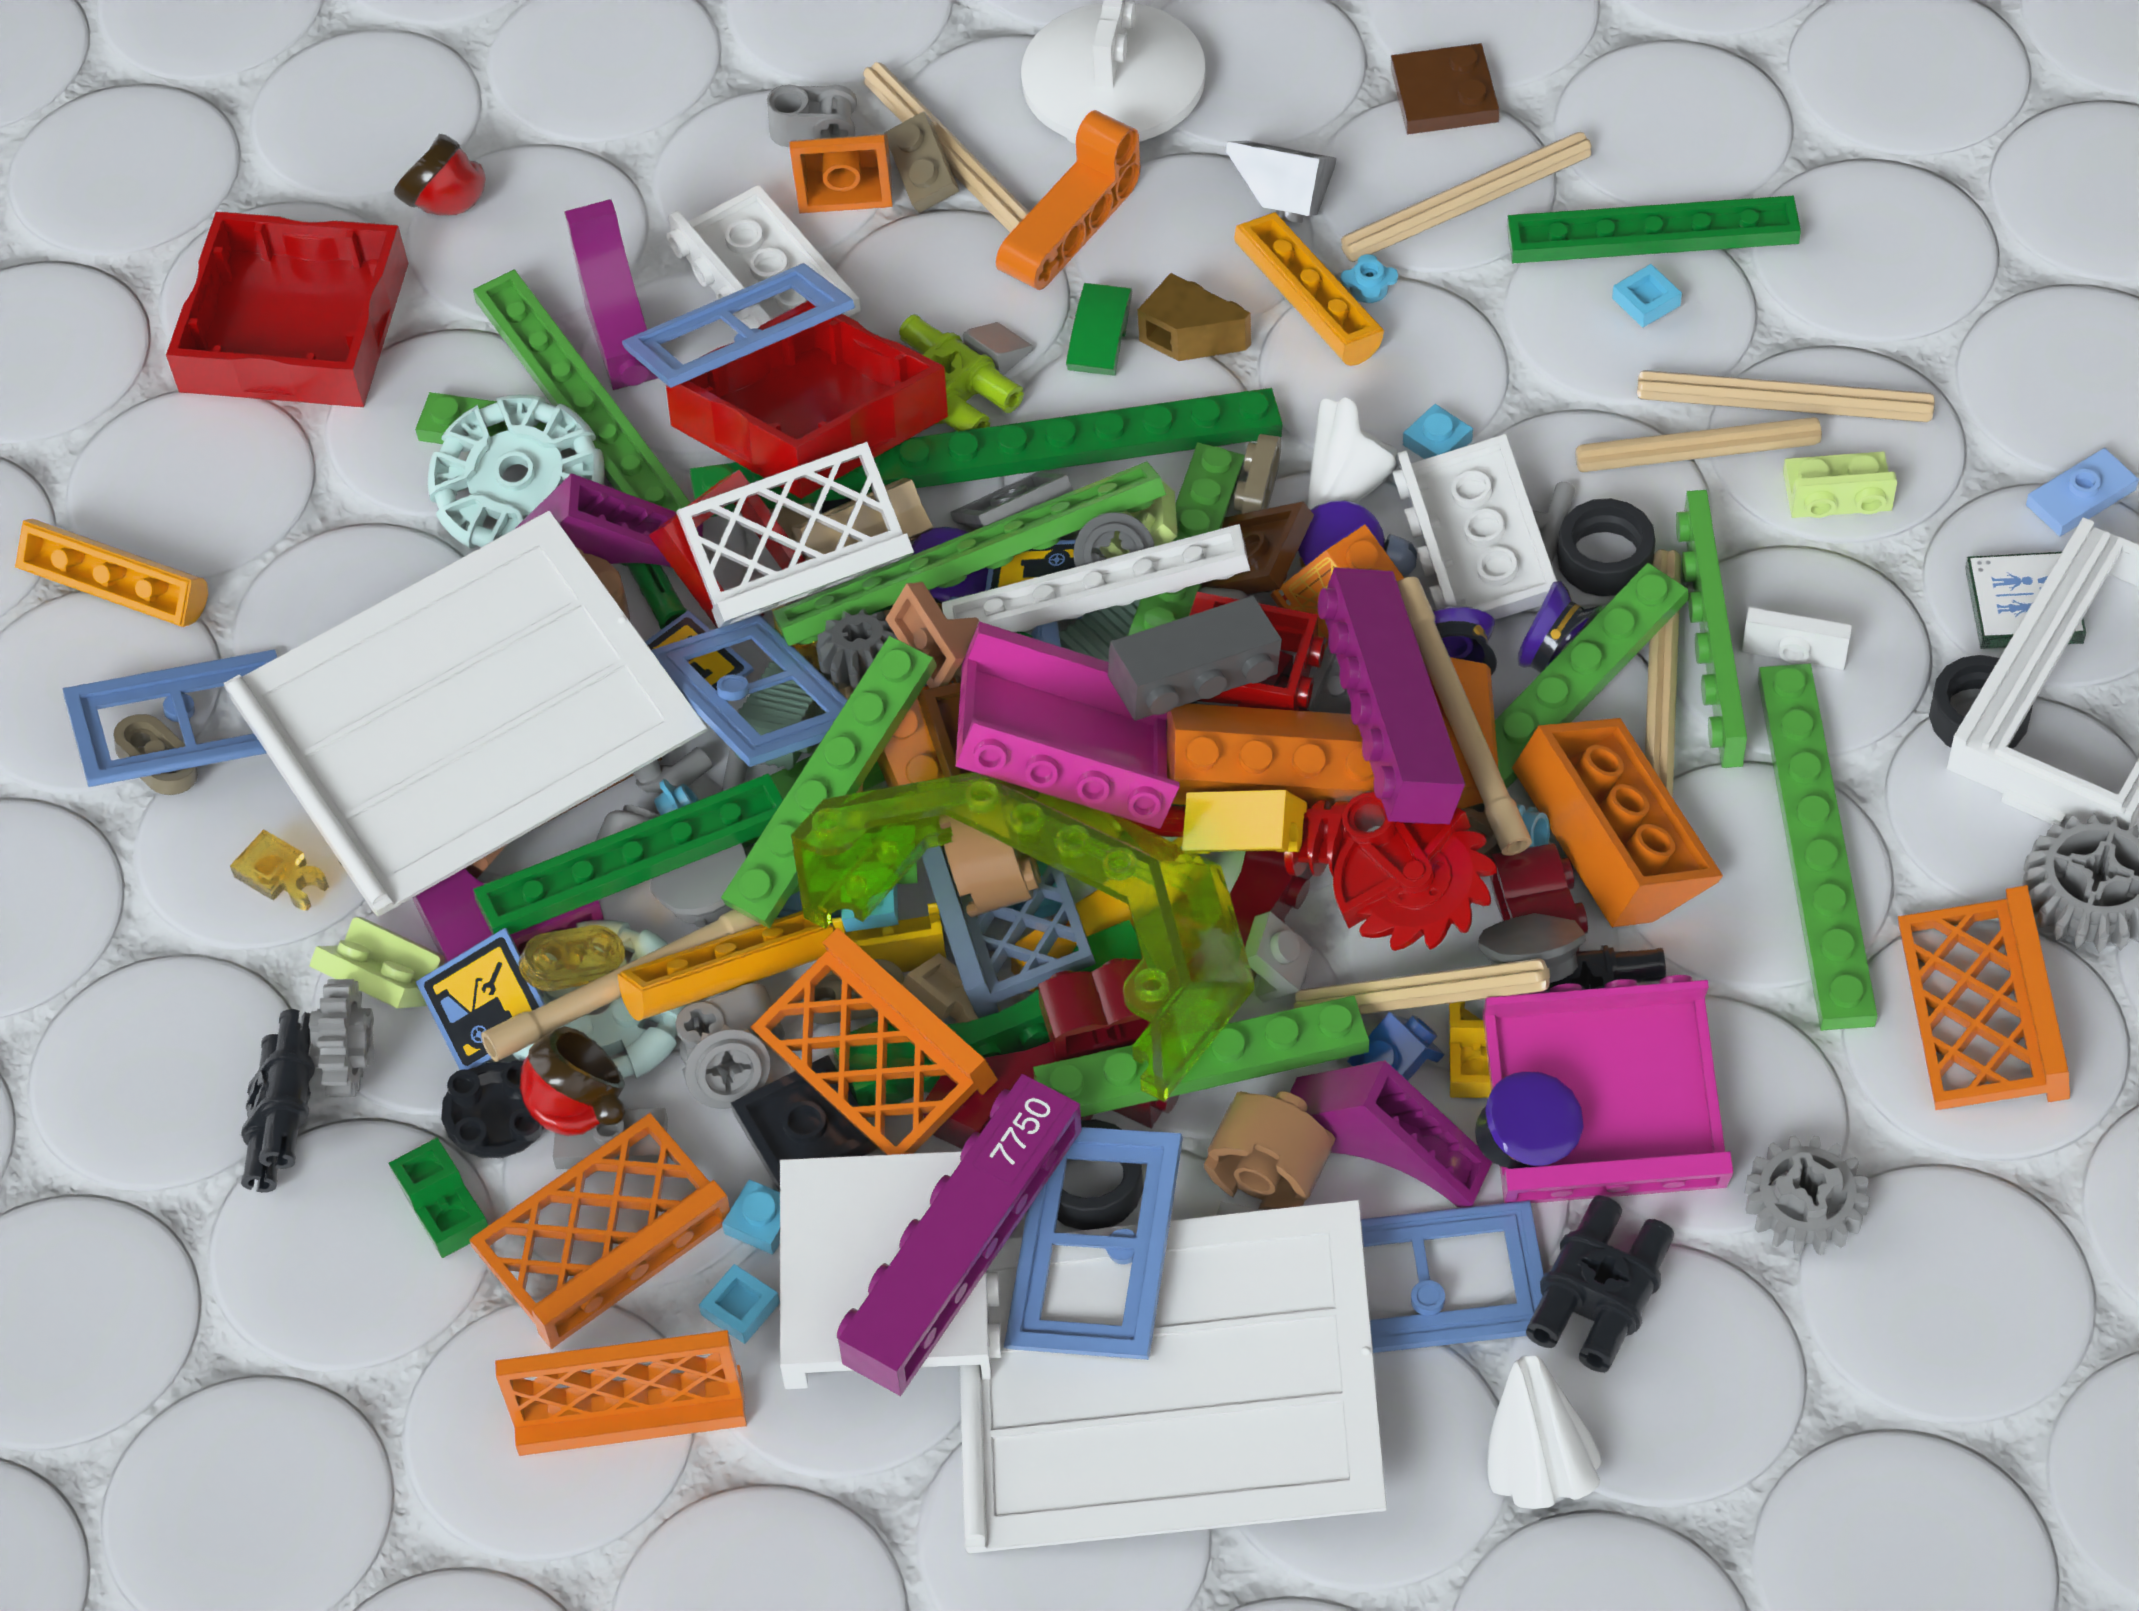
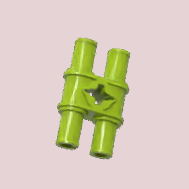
[899,314,1024,431]

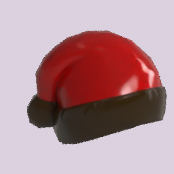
[394,133,486,215]
[520,1026,625,1136]

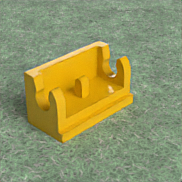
[1182,790,1307,854]
[832,902,946,972]

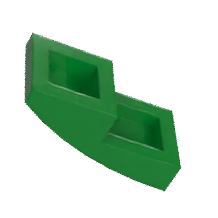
[1066,283,1133,376]
[388,1138,489,1258]

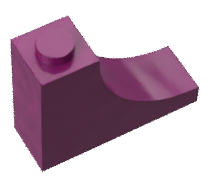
[564,199,658,390]
[515,473,703,567]
[413,868,604,963]
[1289,1060,1492,1207]

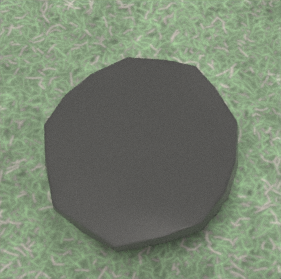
[1478,913,1586,983]

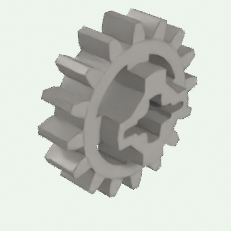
[309,979,374,1097]
[1744,1136,1870,1255]

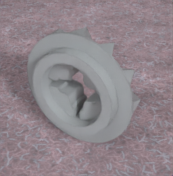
[682,1024,770,1109]

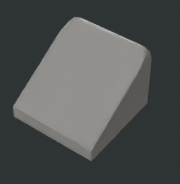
[963,322,1033,375]

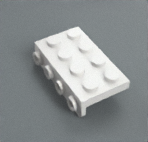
[667,185,861,329]
[1392,434,1557,620]

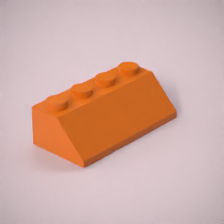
[1167,703,1374,809]
[1512,718,1723,928]

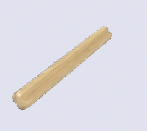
[1575,417,1822,472]
[1294,959,1551,1014]

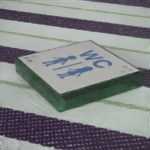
[1965,552,2086,649]

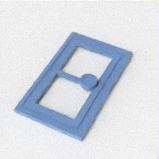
[622,263,855,388]
[651,615,848,767]
[62,649,277,787]
[1004,1127,1183,1360]
[1361,1200,1544,1353]

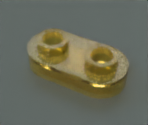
[518,925,625,991]

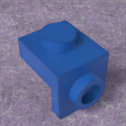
[1347,1012,1445,1081]

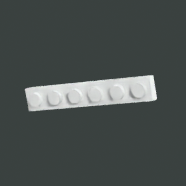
[942,524,1250,643]

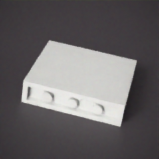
[780,1151,1001,1389]

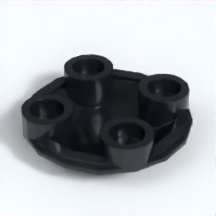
[441,1060,544,1158]

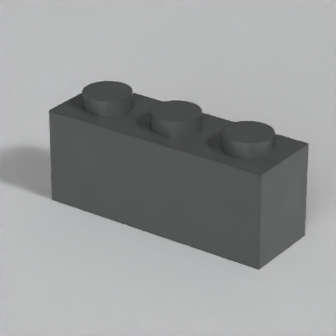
[1107,596,1282,721]

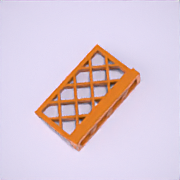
[1898,885,2070,1110]
[750,927,998,1155]
[469,1113,730,1349]
[495,1330,747,1456]

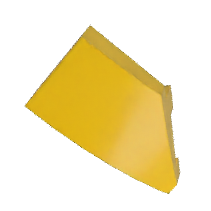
[1449,1001,1491,1098]

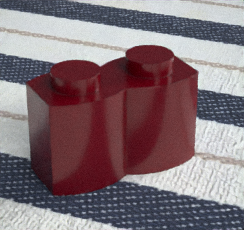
[1490,843,1588,951]
[1038,958,1163,1060]

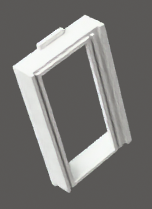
[1947,517,2139,830]

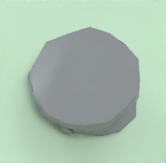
[650,843,747,927]

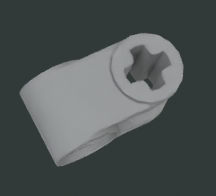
[767,84,857,147]
[676,983,785,1068]

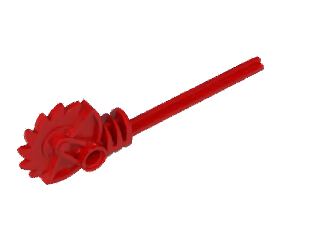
[1005,792,1497,951]

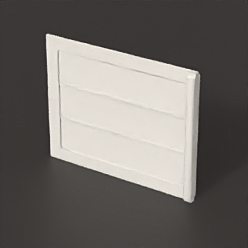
[224,511,707,917]
[960,1200,1387,1554]

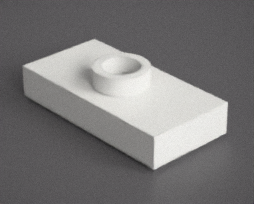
[1742,607,1852,670]

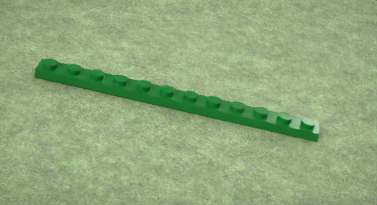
[690,388,1283,517]

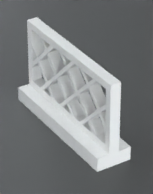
[676,442,914,628]

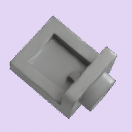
[1241,911,1313,1002]

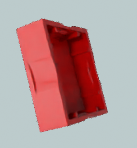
[166,212,409,408]
[666,301,948,499]

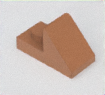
[885,582,979,688]

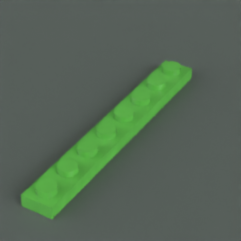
[473,269,691,512]
[772,461,1166,646]
[1757,663,1877,1031]

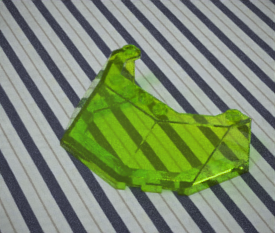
[791,772,1255,1102]

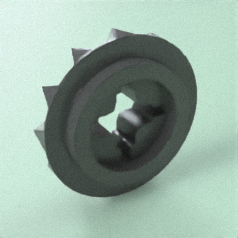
[1073,512,1155,567]

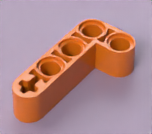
[996,110,1140,290]

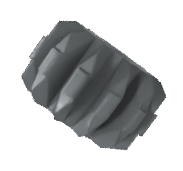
[816,608,898,690]

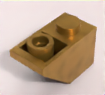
[1137,273,1251,361]

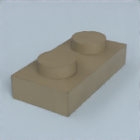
[884,111,960,213]

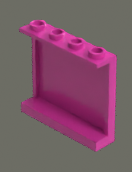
[955,622,1179,829]
[1483,975,1733,1203]

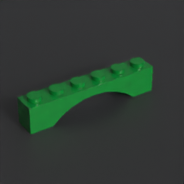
[832,920,1157,1106]

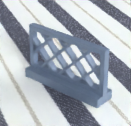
[916,799,1096,1018]

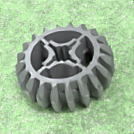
[2022,813,2139,953]

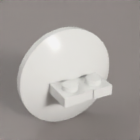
[1021,0,1206,144]

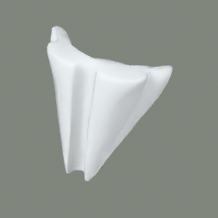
[1307,397,1398,510]
[1488,1356,1602,1509]

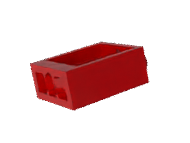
[649,469,806,628]
[1189,592,1326,711]

